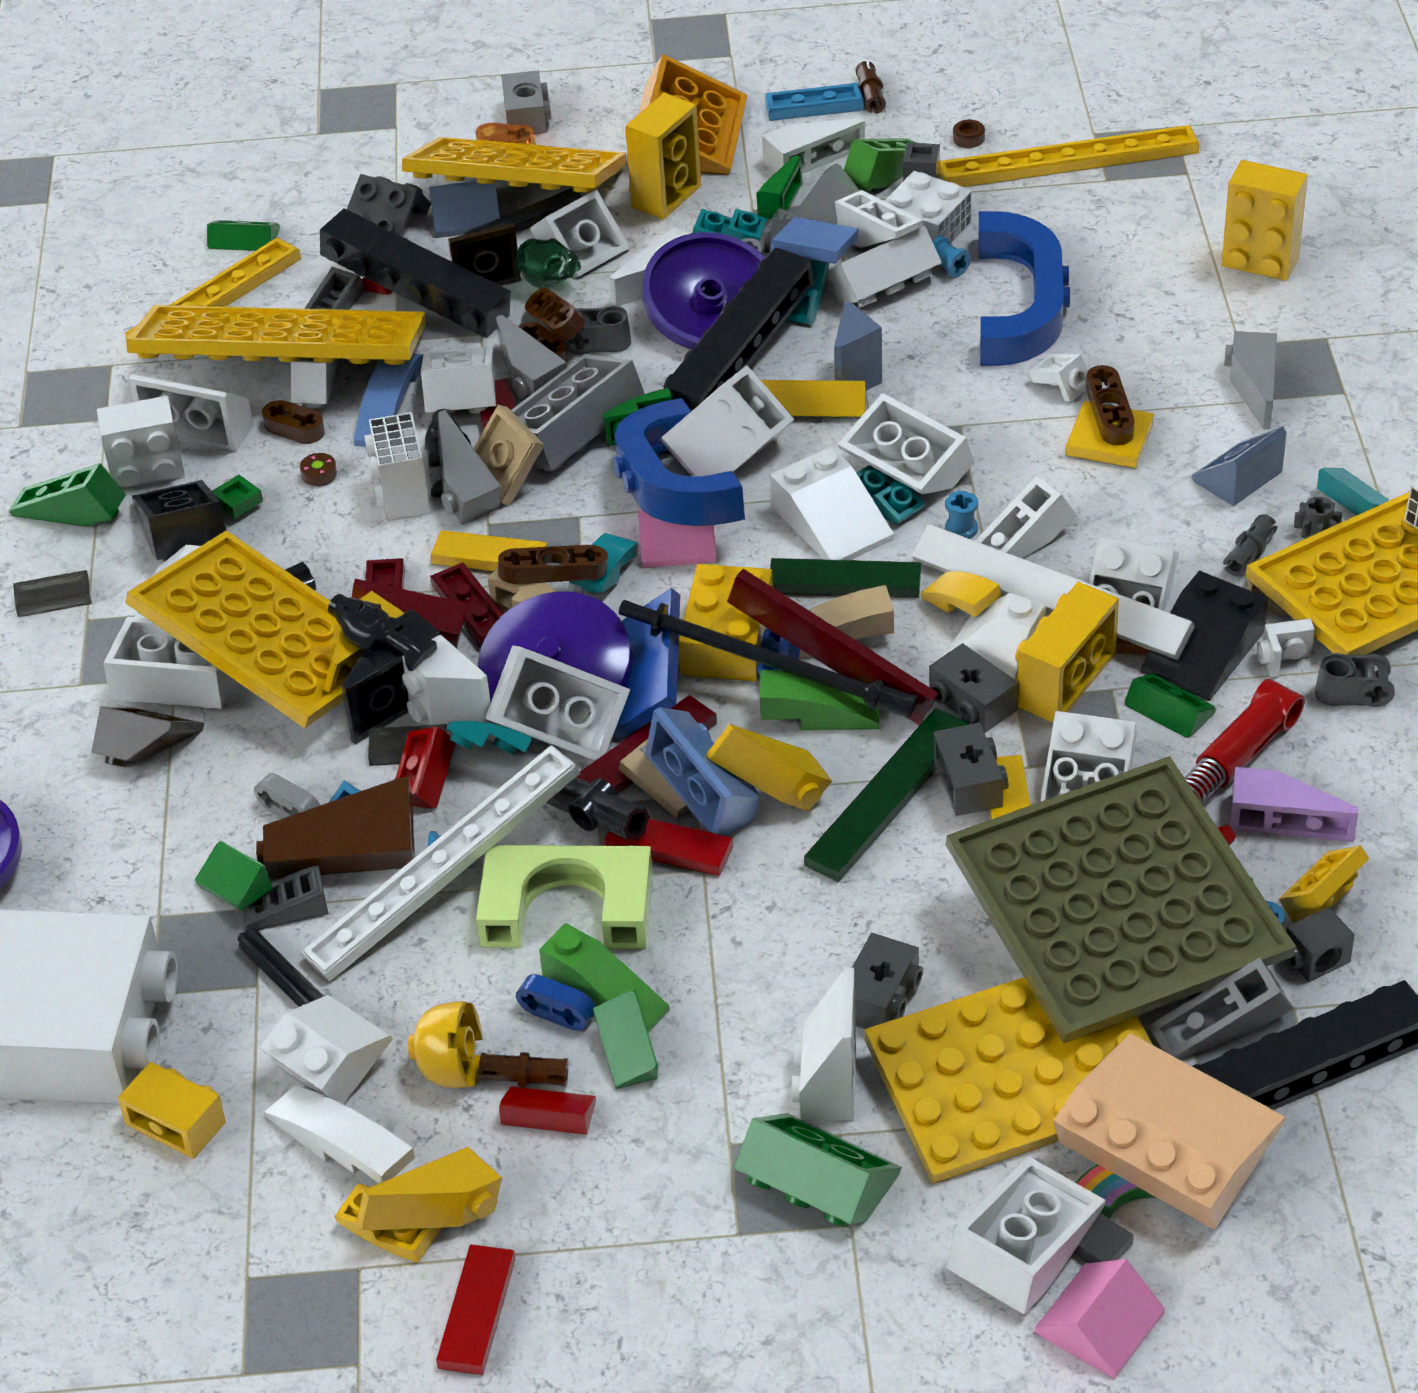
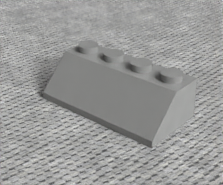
[511,354,645,471]

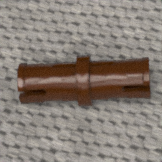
[855,61,886,114]
[479,1052,569,1087]

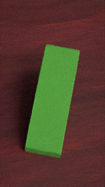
[760,670,879,730]

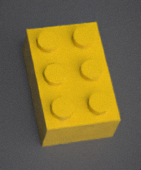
[625,93,701,220]
[1221,160,1308,281]
[679,564,773,681]
[1015,581,1119,723]

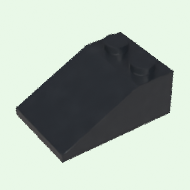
[132,480,227,562]
[1141,570,1268,701]
[341,609,441,745]

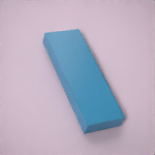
[765,83,864,121]

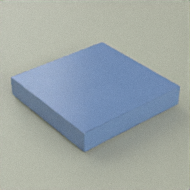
[771,217,859,264]

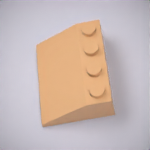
[1053,1033,1286,1230]

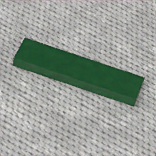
[770,558,921,598]

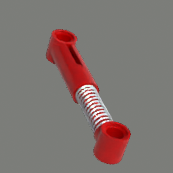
[1184,679,1305,804]

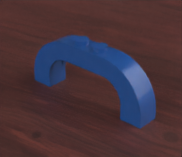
[978,211,1070,366]
[613,398,745,526]

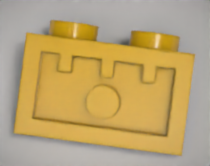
[1278,845,1369,923]

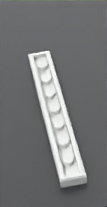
[911,524,1195,660]
[301,745,580,982]

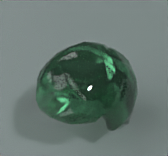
[516,238,581,289]

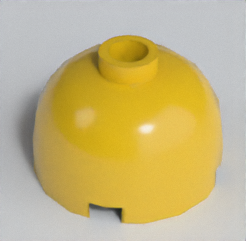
[408,1001,483,1088]

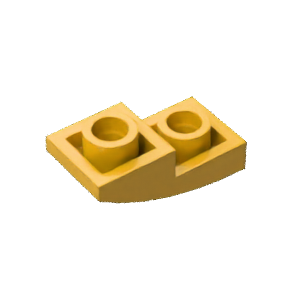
[921,571,1001,617]
[334,1183,441,1263]

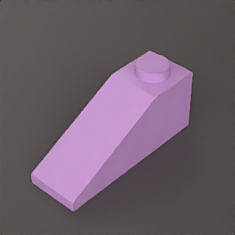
[1230,767,1358,842]

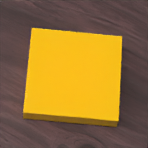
[1065,401,1154,468]

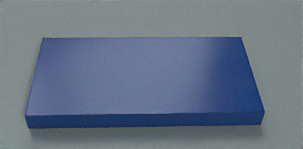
[613,588,681,740]

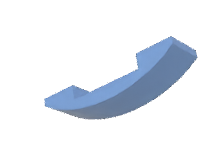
[354,353,424,447]

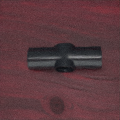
[546,777,650,841]

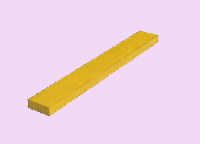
[940,125,1199,187]

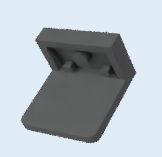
[347,174,431,237]

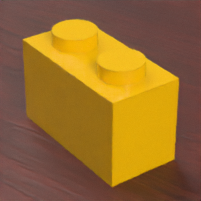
[118,1061,226,1159]

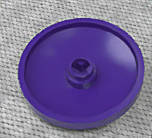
[641,232,766,350]
[478,591,633,703]

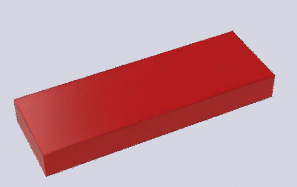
[604,819,733,876]
[436,1244,516,1375]

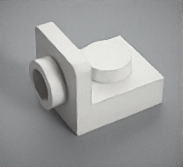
[1029,353,1088,402]
[1257,619,1315,678]

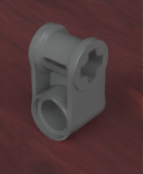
[563,306,632,354]
[1315,653,1395,707]

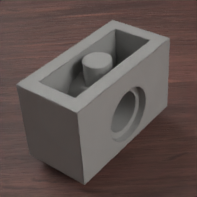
[501,70,552,137]

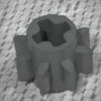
[1294,497,1342,539]

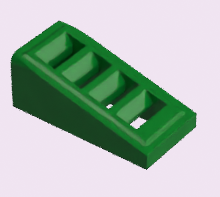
[756,155,803,220]

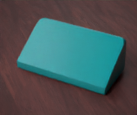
[1317,467,1390,516]

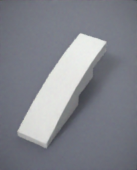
[264,1085,415,1184]

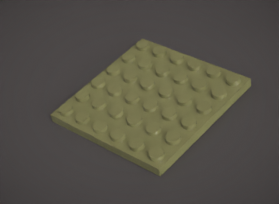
[946,756,1296,1044]

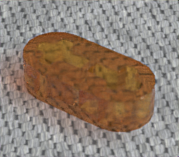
[475,123,536,145]

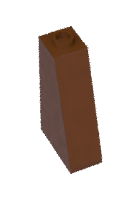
[256,777,415,880]

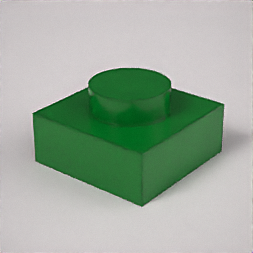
[212,474,263,519]

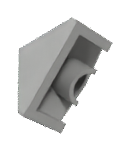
[791,164,860,225]

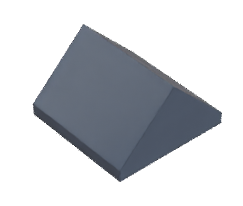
[429,181,500,238]
[834,302,882,391]
[1191,426,1287,506]

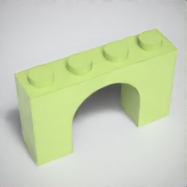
[476,845,653,949]

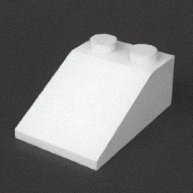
[421,346,496,415]
[770,447,894,560]
[485,646,630,761]
[791,968,856,1121]
[946,1156,1106,1315]

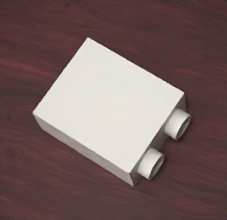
[0,909,178,1104]

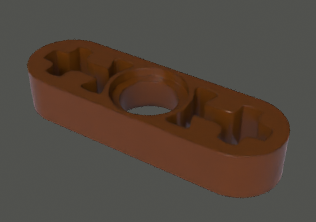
[525,288,585,340]
[1086,365,1135,445]
[498,545,608,584]

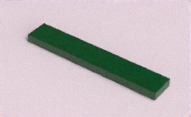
[804,708,969,882]

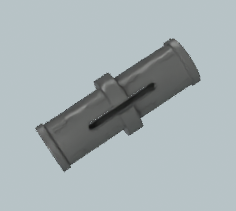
[1223,514,1278,576]

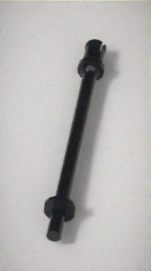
[619,600,918,719]

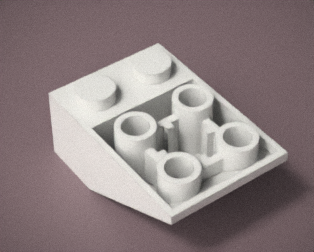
[660,365,794,476]
[1040,711,1137,802]

